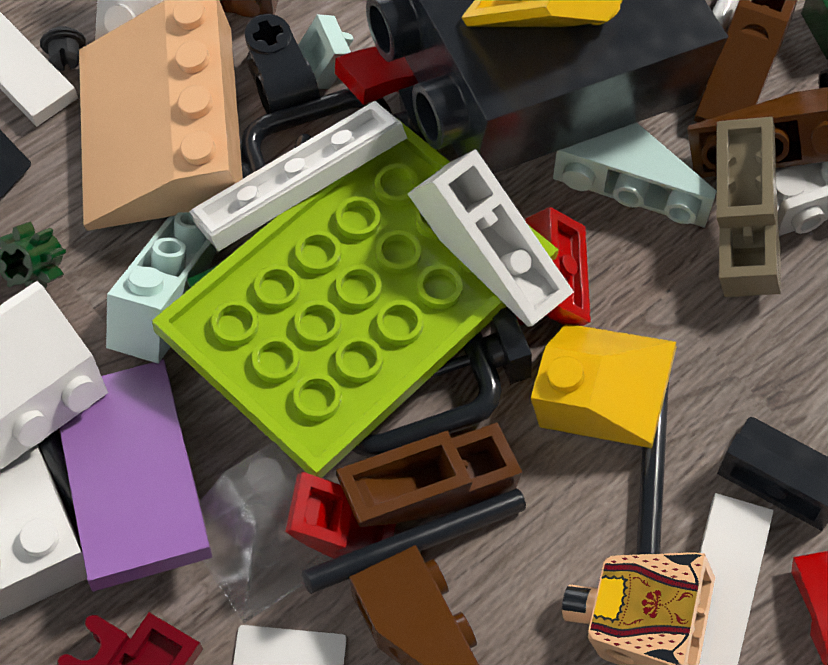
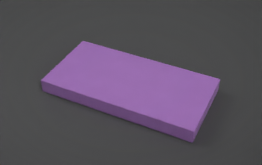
[59,359,213,592]

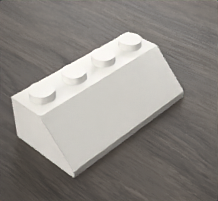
[0,281,108,470]

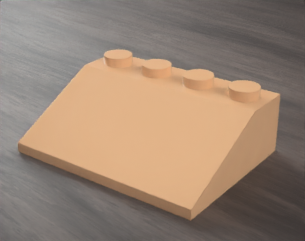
[79,0,243,231]

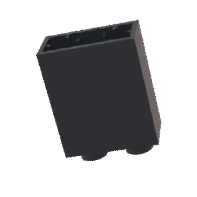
[366,0,728,174]

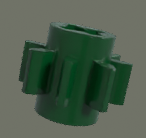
[0,221,66,288]

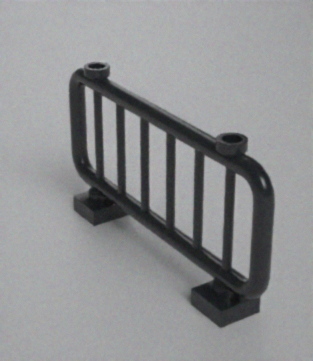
[240,84,532,457]

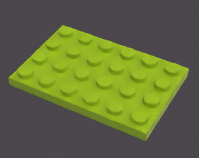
[151,118,558,478]

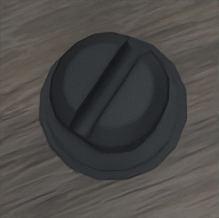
[40,26,86,71]

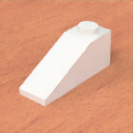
[408,149,574,327]

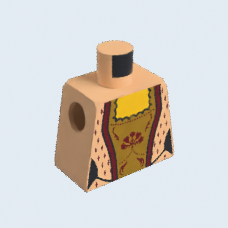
[562,552,715,665]

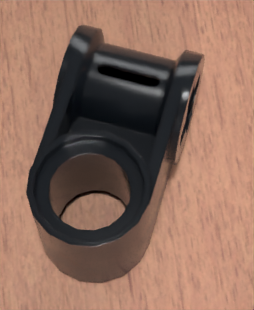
[244,14,320,114]

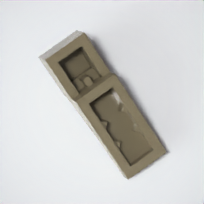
[716,117,781,297]

